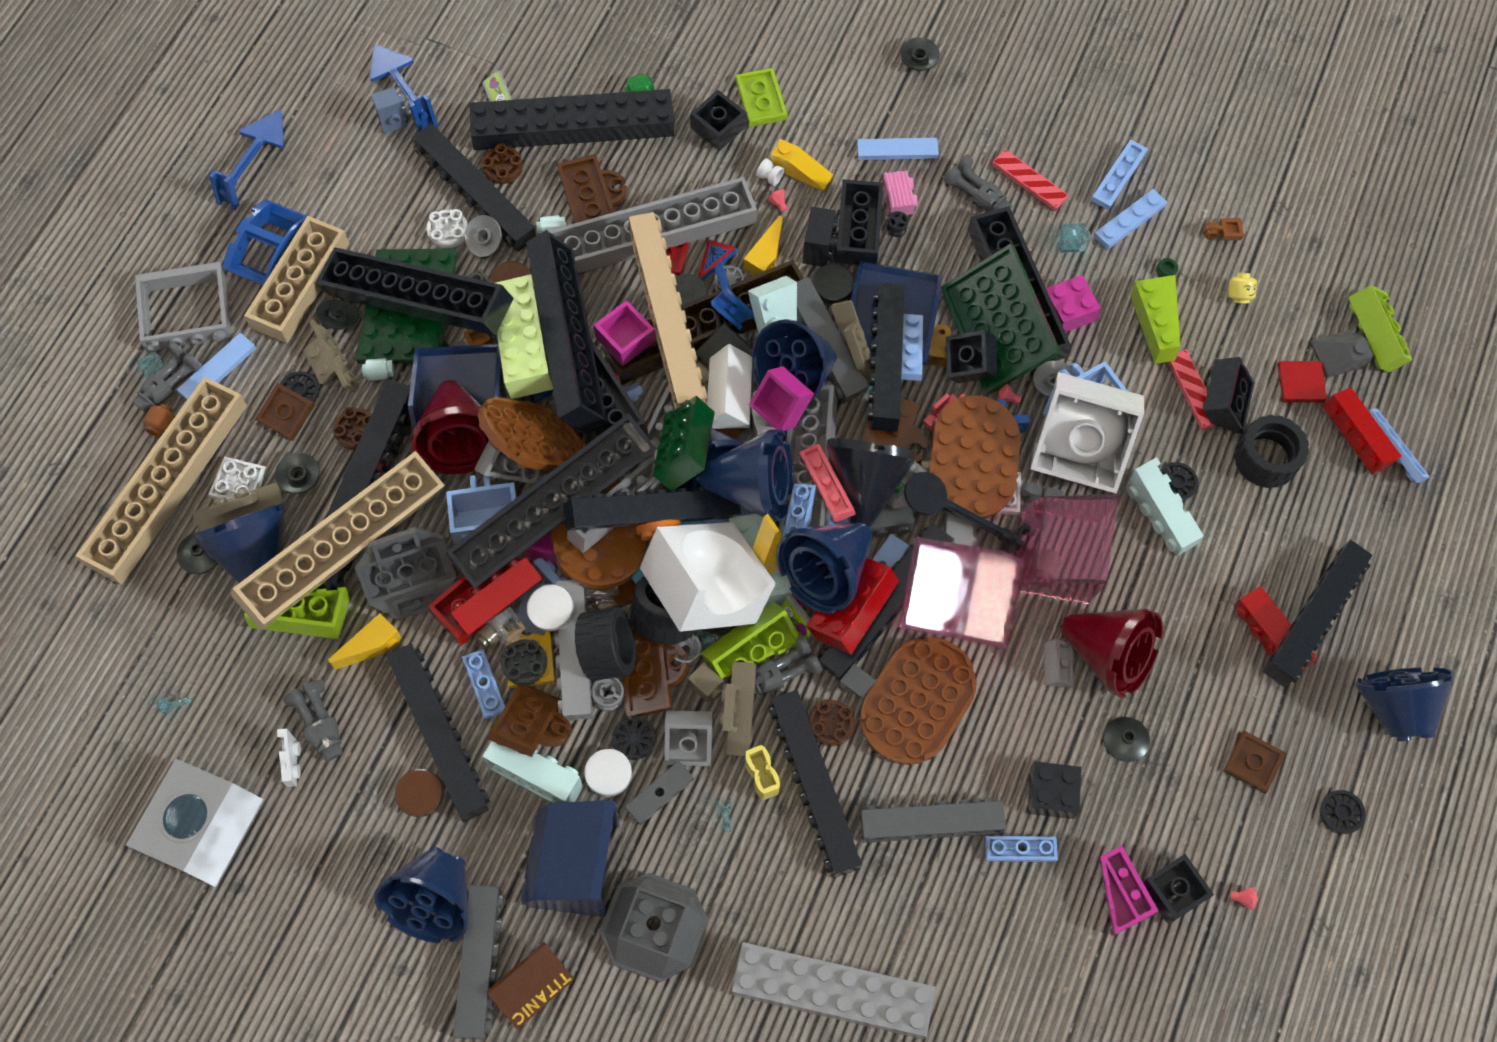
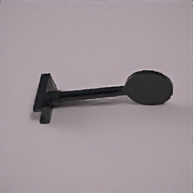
[904,472,1031,557]

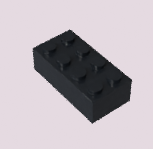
[835,179,883,265]

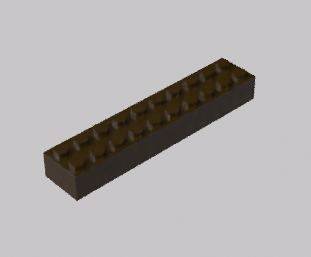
[602,260,804,385]

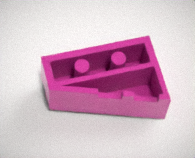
[1099,846,1158,936]

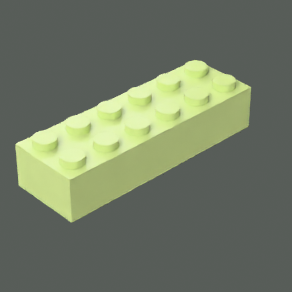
[496,274,553,399]

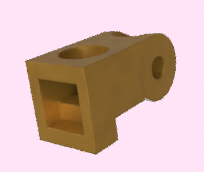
[927,324,951,368]

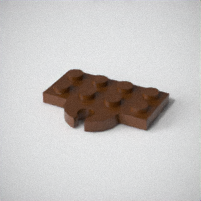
[557,154,627,223]
[861,398,927,464]
[622,627,689,717]
[488,685,572,757]

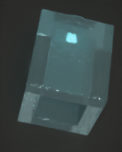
[1057,223,1091,253]

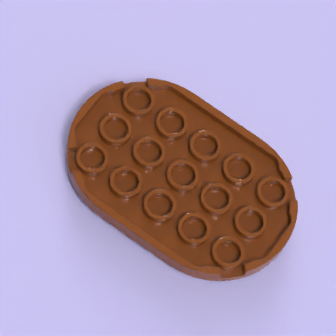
[928,395,1021,519]
[478,397,586,471]
[550,480,645,590]
[860,637,977,765]

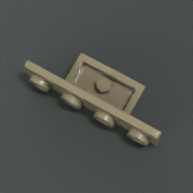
[831,300,874,381]
[303,318,359,391]
[193,482,285,532]
[720,662,756,756]

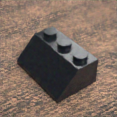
[1203,357,1255,434]

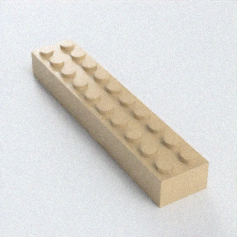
[629,212,707,410]
[76,377,247,585]
[231,451,445,630]

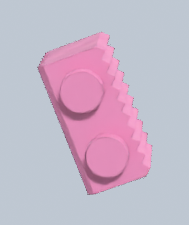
[882,170,918,216]

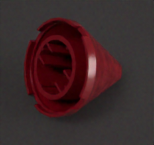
[411,380,489,474]
[1060,609,1163,698]

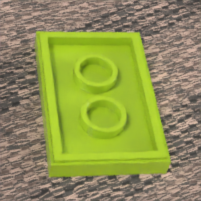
[735,68,788,127]

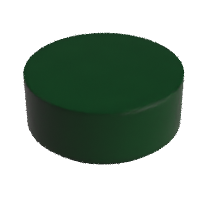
[1156,258,1178,277]

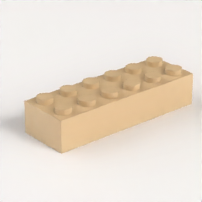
[244,216,349,344]

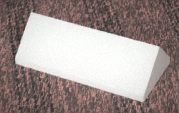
[707,344,753,429]

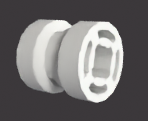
[756,158,784,186]

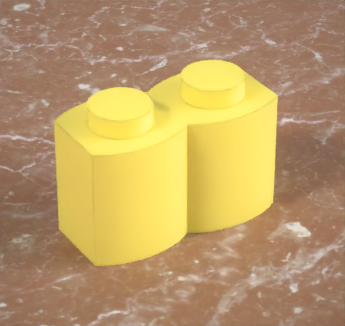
[745,745,780,800]

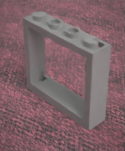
[135,262,232,351]

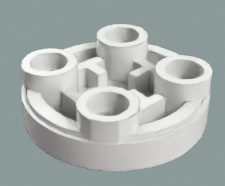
[426,209,468,248]
[527,585,574,631]
[584,749,632,798]

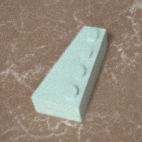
[748,276,797,334]
[1126,457,1203,556]

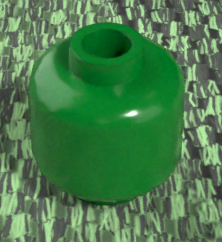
[624,73,655,92]

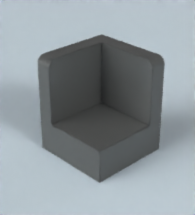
[839,664,876,698]

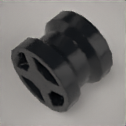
[887,211,909,238]

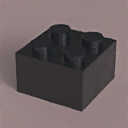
[690,90,747,151]
[802,206,839,267]
[946,330,997,383]
[1027,761,1081,819]
[1143,854,1214,925]

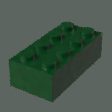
[652,395,715,491]

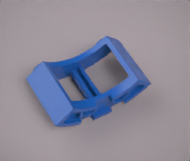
[222,199,307,285]

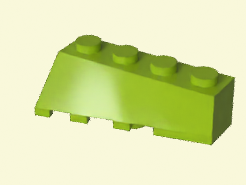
[1348,285,1412,373]
[701,602,799,679]

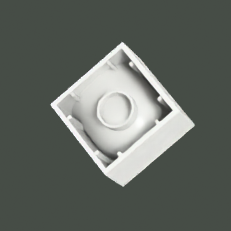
[1030,372,1144,494]
[640,522,776,631]

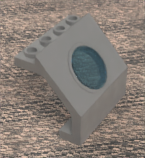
[126,758,263,887]

